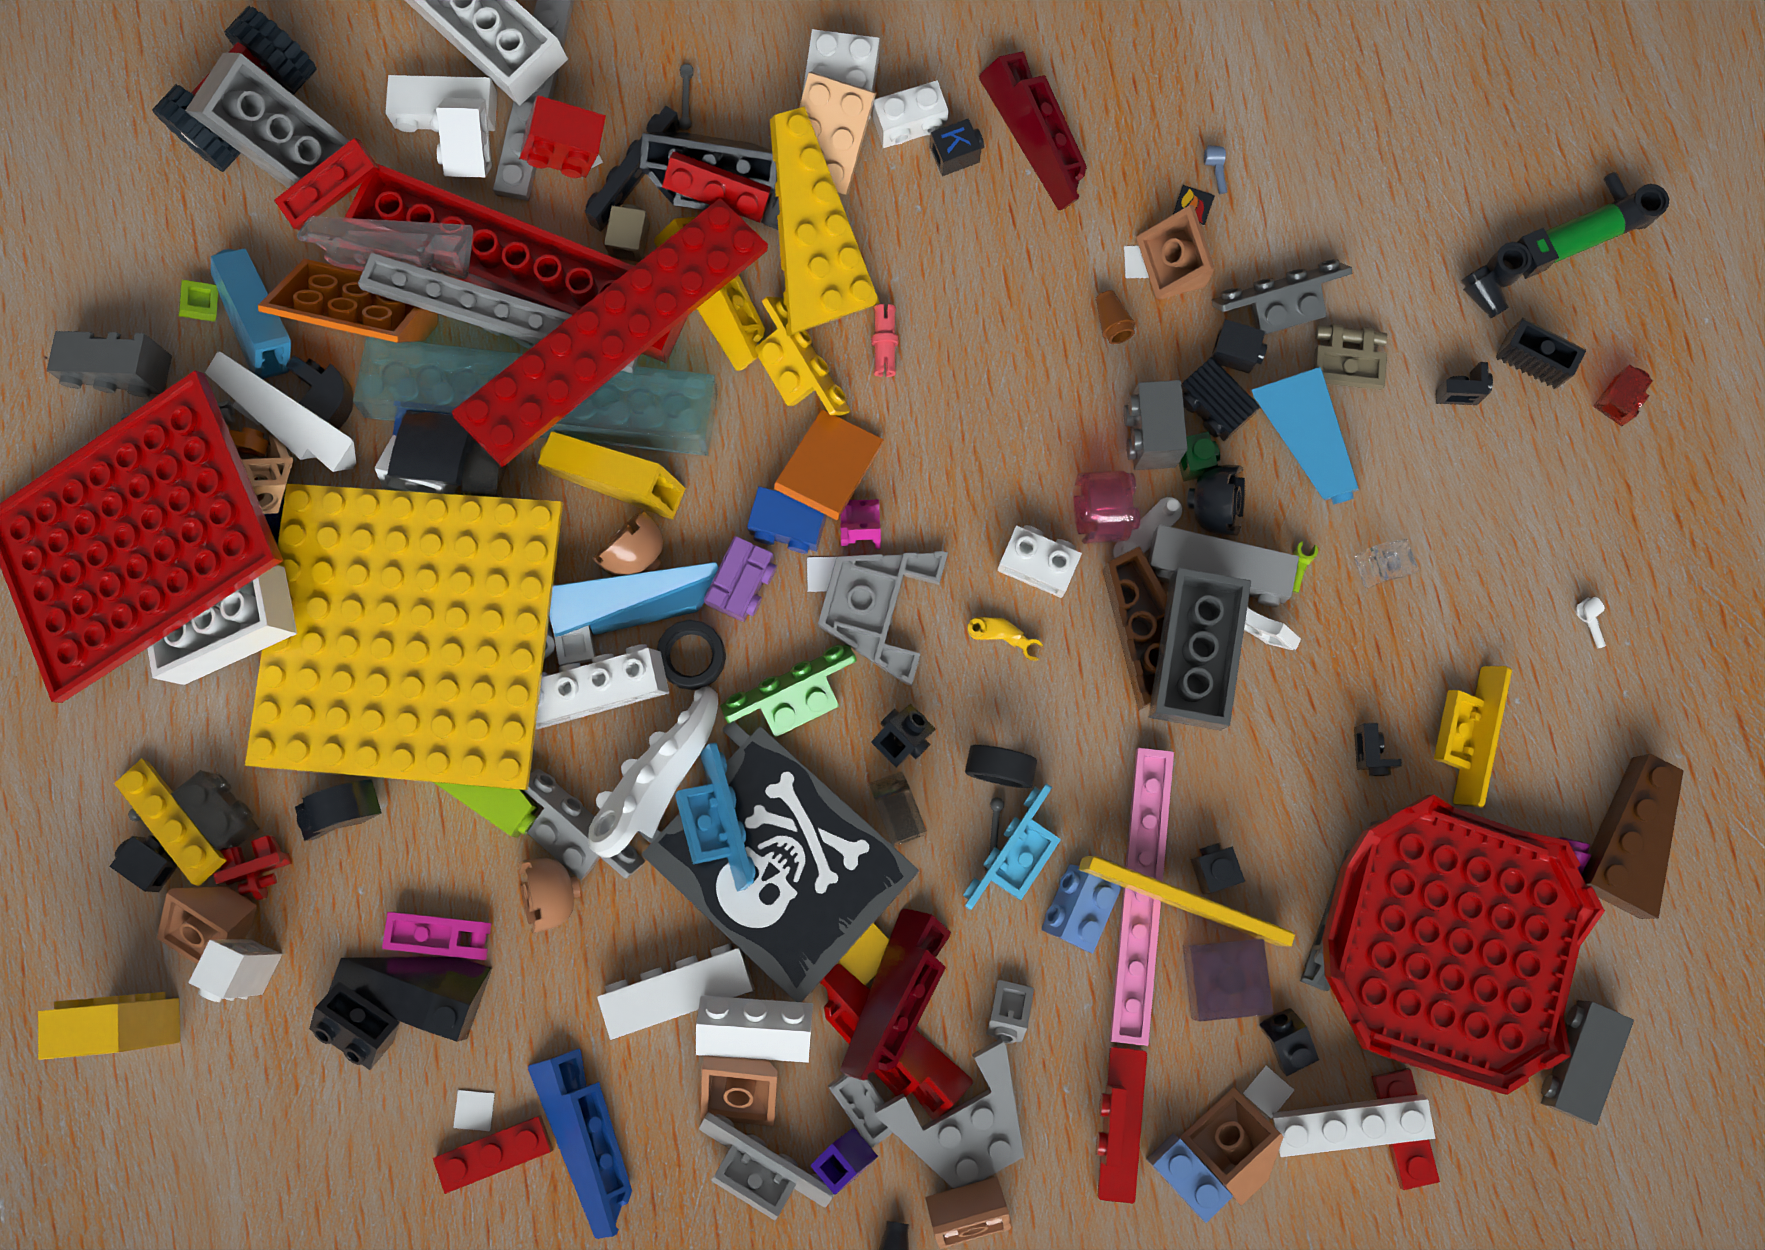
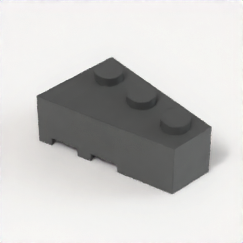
[46,331,172,398]

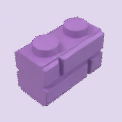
[704,536,777,622]

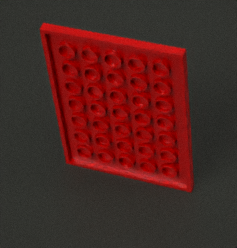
[0,370,283,703]

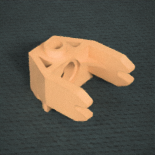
[241,435,293,514]

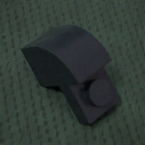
[286,355,354,430]
[295,779,382,841]

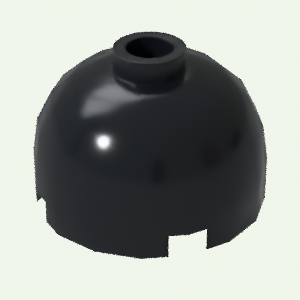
[1187,465,1245,536]

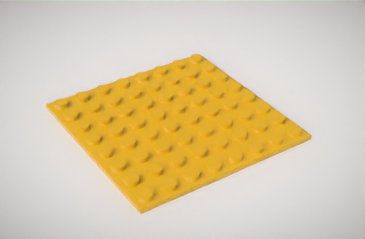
[245,484,563,790]

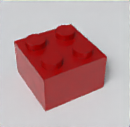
[519,95,606,178]

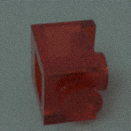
[1593,364,1653,427]

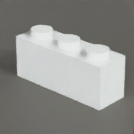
[385,75,498,133]
[188,939,282,1002]
[696,996,813,1063]

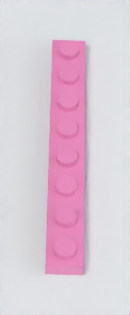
[1109,748,1174,1046]

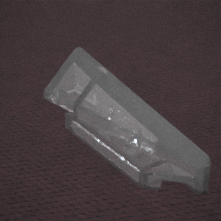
[297,216,473,279]

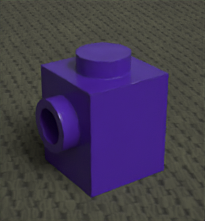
[810,1128,878,1195]

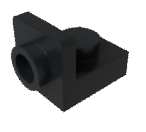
[1436,362,1493,405]
[1354,723,1402,776]

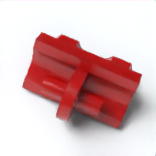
[213,835,292,901]

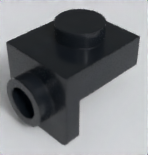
[1259,1008,1319,1076]

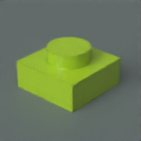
[178,279,218,322]

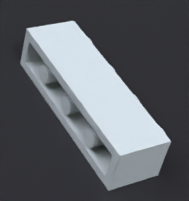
[597,943,755,1040]
[1272,1094,1436,1157]

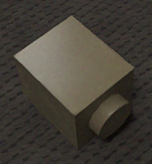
[604,204,650,262]

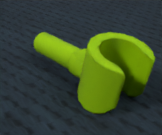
[1292,541,1318,593]

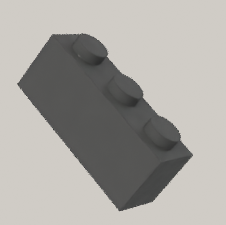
[1541,1000,1634,1126]

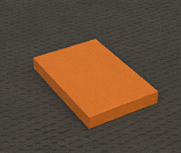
[774,409,884,520]

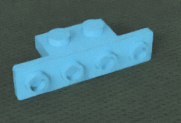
[963,783,1061,910]

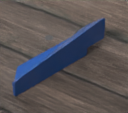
[528,1048,632,1239]

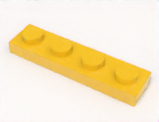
[114,758,227,886]

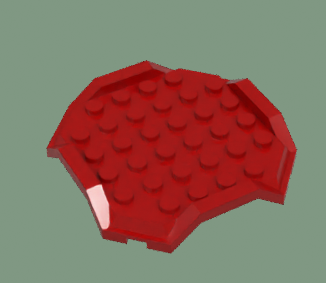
[1322,794,1605,1095]

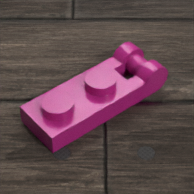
[382,912,492,960]

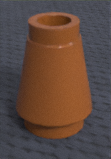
[1095,290,1135,344]

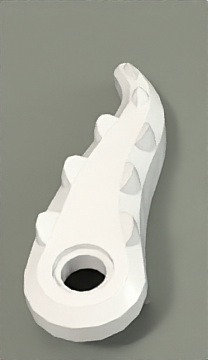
[588,686,718,858]

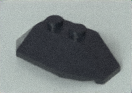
[640,132,777,210]

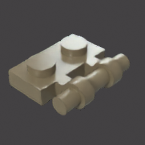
[1313,323,1387,390]

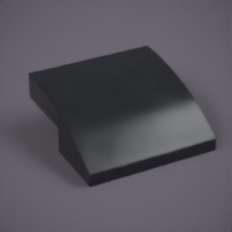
[387,410,474,486]

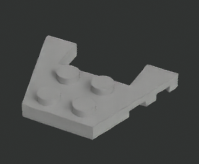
[818,551,948,686]
[874,1039,1024,1189]

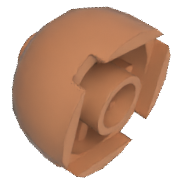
[593,510,663,577]
[519,857,580,933]

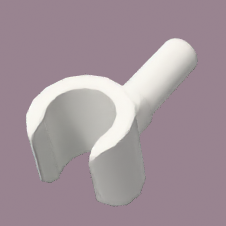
[1575,597,1606,649]

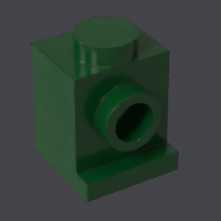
[1178,431,1220,482]

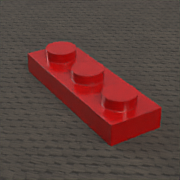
[274,138,380,230]
[662,151,772,223]
[1371,1068,1440,1190]
[433,1115,553,1194]

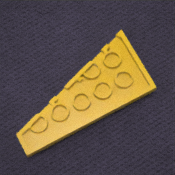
[770,106,880,336]

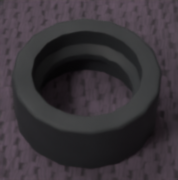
[657,620,726,690]
[965,744,1037,788]

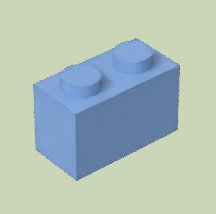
[1146,1133,1233,1223]

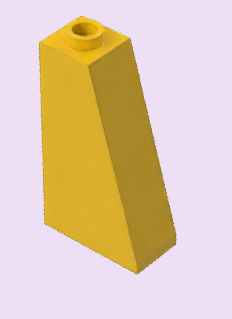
[538,431,686,520]

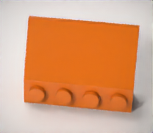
[258,258,438,343]

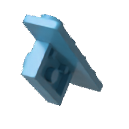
[675,742,755,892]

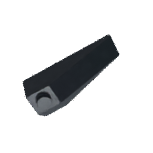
[328,957,492,1042]

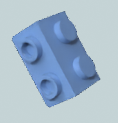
[1041,864,1122,954]

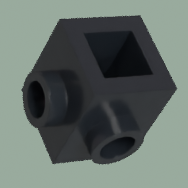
[871,704,936,768]

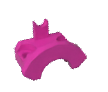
[841,499,881,549]

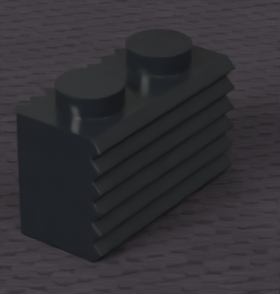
[1496,317,1586,389]
[1181,357,1260,441]

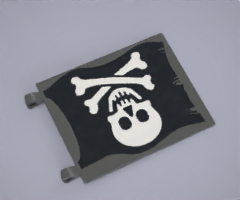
[638,721,920,1002]

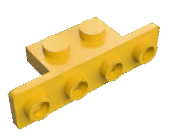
[755,296,851,415]
[1434,666,1512,807]

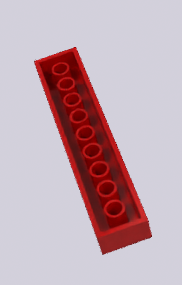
[342,163,688,364]

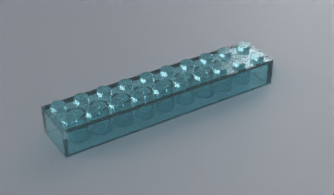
[353,337,718,456]

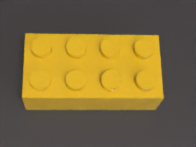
[38,992,180,1060]

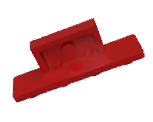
[1096,1047,1147,1204]

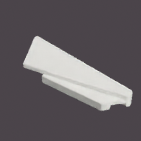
[205,352,356,472]

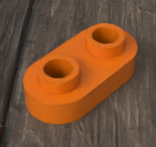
[226,424,269,457]

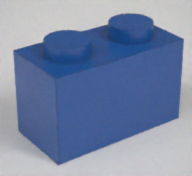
[747,486,827,554]

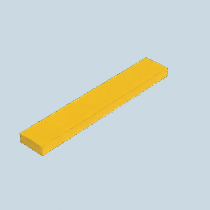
[1078,856,1295,947]

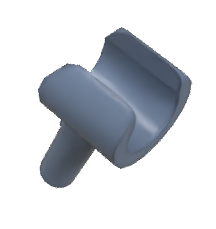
[1204,145,1227,194]

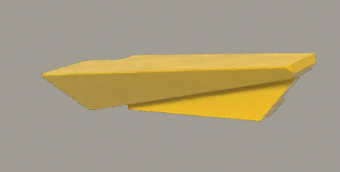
[654,217,765,371]

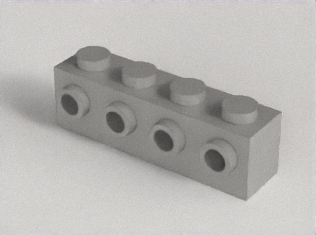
[1148,525,1299,607]

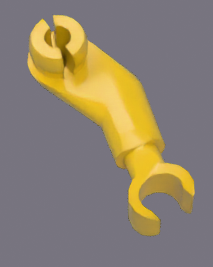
[967,617,1044,661]

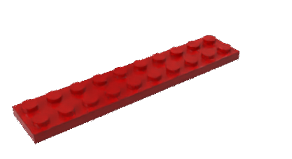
[452,198,768,467]

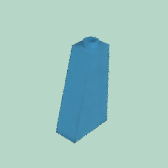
[211,248,291,379]
[1252,367,1359,505]

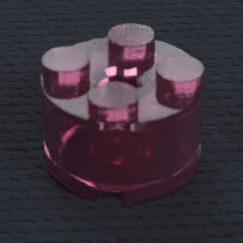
[1074,470,1140,544]

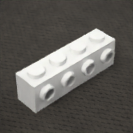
[536,644,669,729]

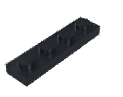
[585,106,680,232]

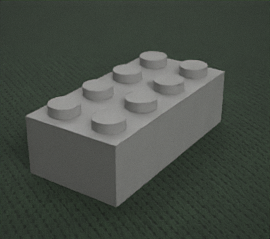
[185,53,350,189]

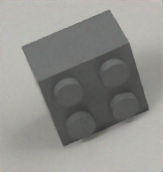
[1123,380,1187,470]

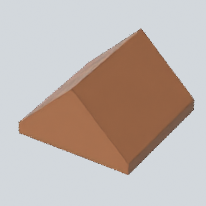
[1136,205,1215,299]
[925,1177,1011,1249]

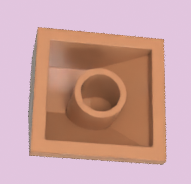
[157,886,257,964]
[700,1056,778,1126]
[1180,1087,1283,1206]

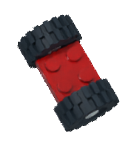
[152,6,317,172]

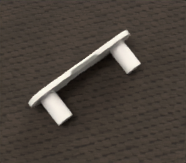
[1113,497,1182,558]

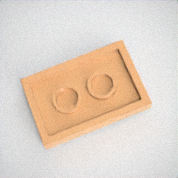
[799,72,876,195]

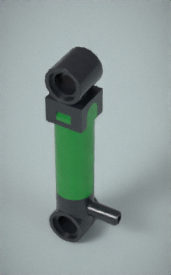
[1487,172,1669,287]

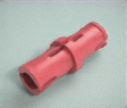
[871,304,899,377]

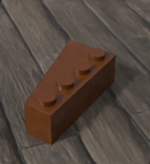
[1102,546,1167,711]
[1582,753,1684,919]

